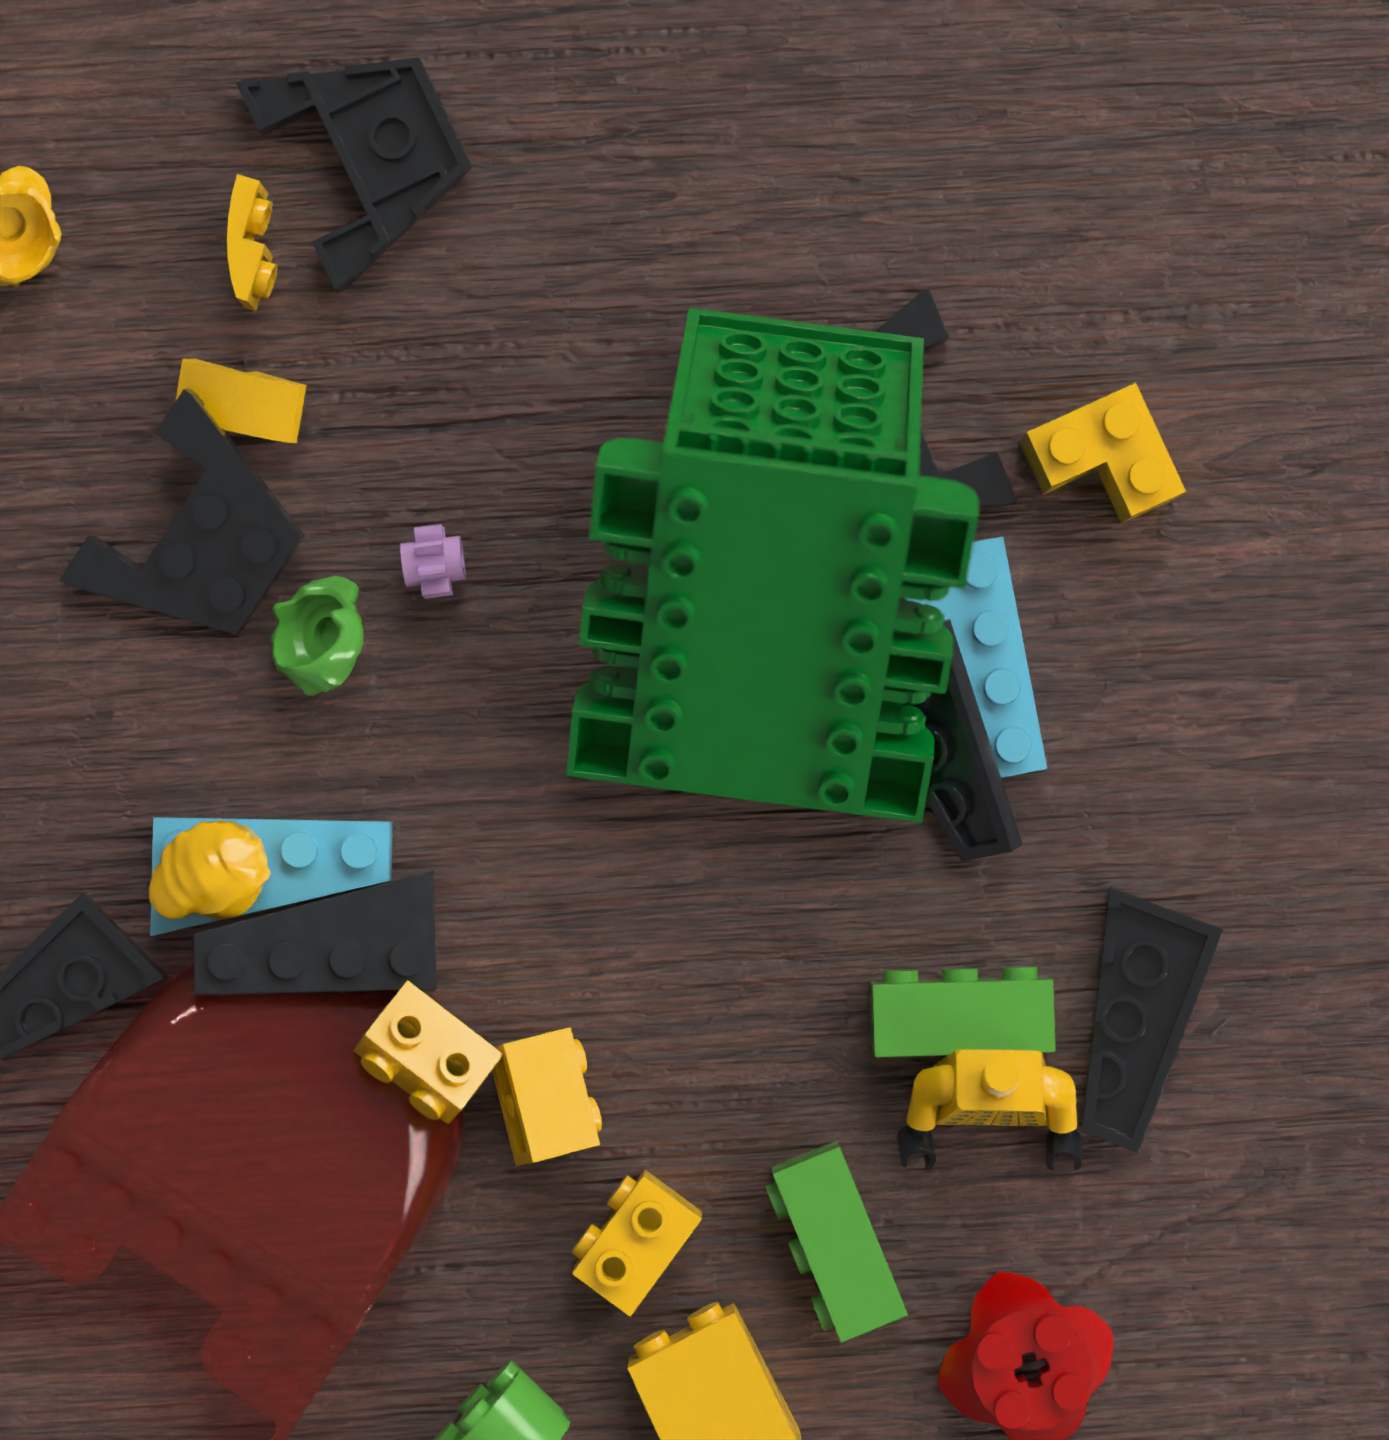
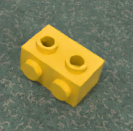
[353,980,503,1124]
[492,1027,602,1166]
[571,1169,702,1317]

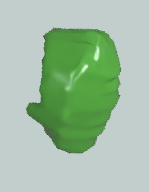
[270,576,364,696]

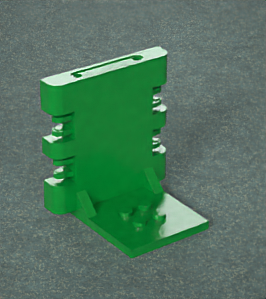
[566,308,978,823]

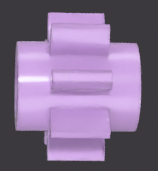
[400,524,466,599]

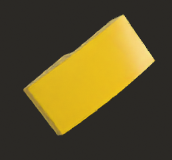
[227,174,278,311]
[175,358,307,443]

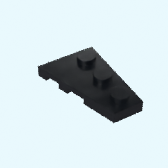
[0,893,169,1060]

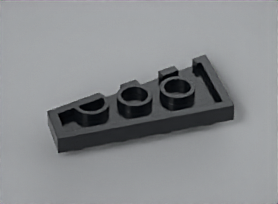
[902,619,1023,861]
[1082,887,1223,1154]

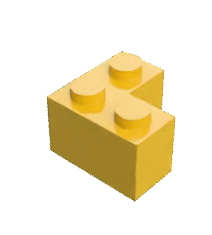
[1019,383,1186,524]

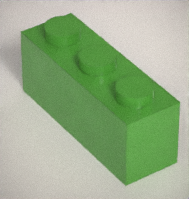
[869,966,1056,1057]
[765,1140,908,1343]

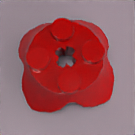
[938,1271,1114,1440]

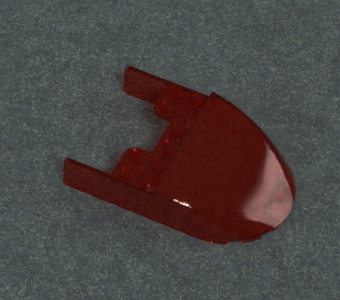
[0,964,463,1440]

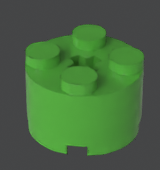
[433,1360,571,1440]

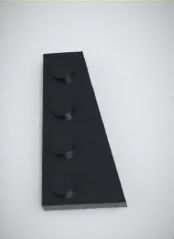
[193,870,437,997]

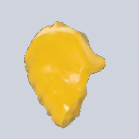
[0,166,61,288]
[149,820,271,920]

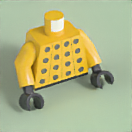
[897,1049,1082,1170]

